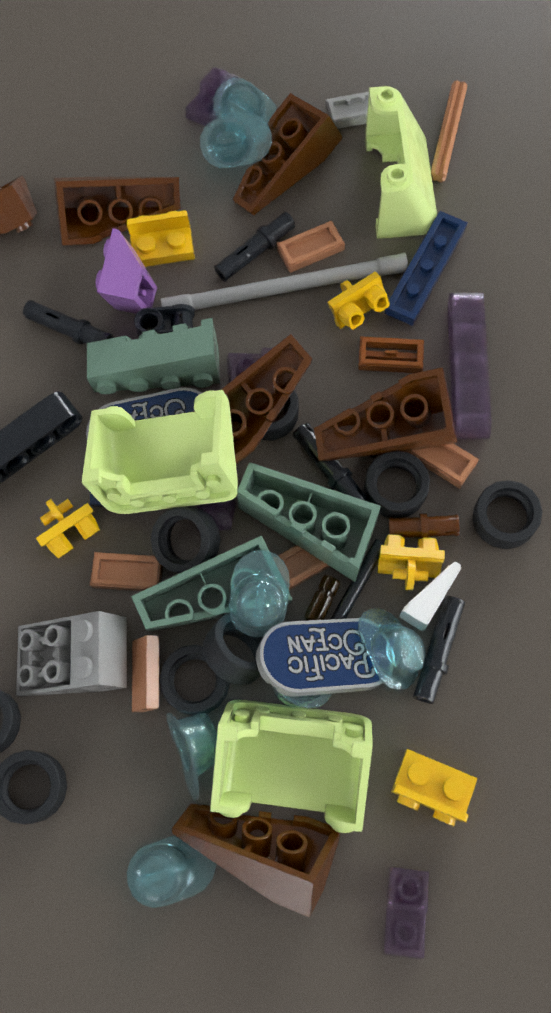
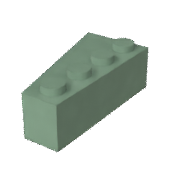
[87,318,220,394]
[237,462,381,582]
[131,535,293,632]

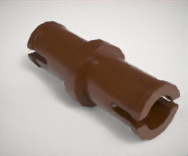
[389,513,460,539]

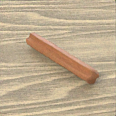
[431,80,467,183]

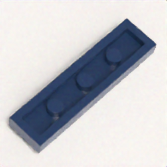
[384,211,468,326]

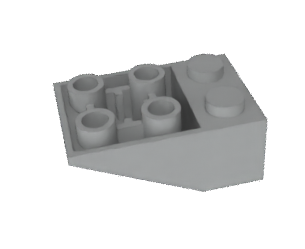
[16,611,127,696]

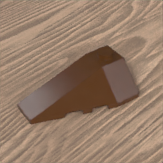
[233,93,343,216]
[0,176,37,234]
[53,177,180,246]
[193,334,313,465]
[314,367,458,462]
[172,803,341,917]

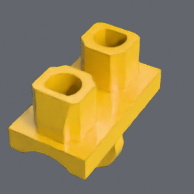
[328,272,390,330]
[36,498,100,558]
[377,534,445,590]

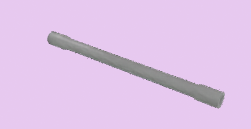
[161,253,408,315]

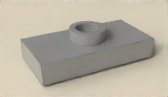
[325,91,369,129]

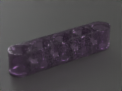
[448,293,491,439]

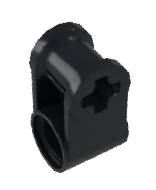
[134,304,195,337]

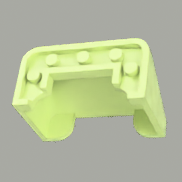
[365,86,437,239]
[81,390,238,514]
[210,700,373,833]

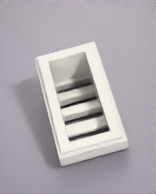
[399,562,461,631]

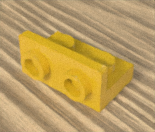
[127,211,195,267]
[391,749,478,826]

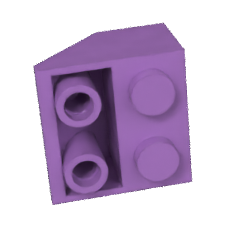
[96,229,157,314]

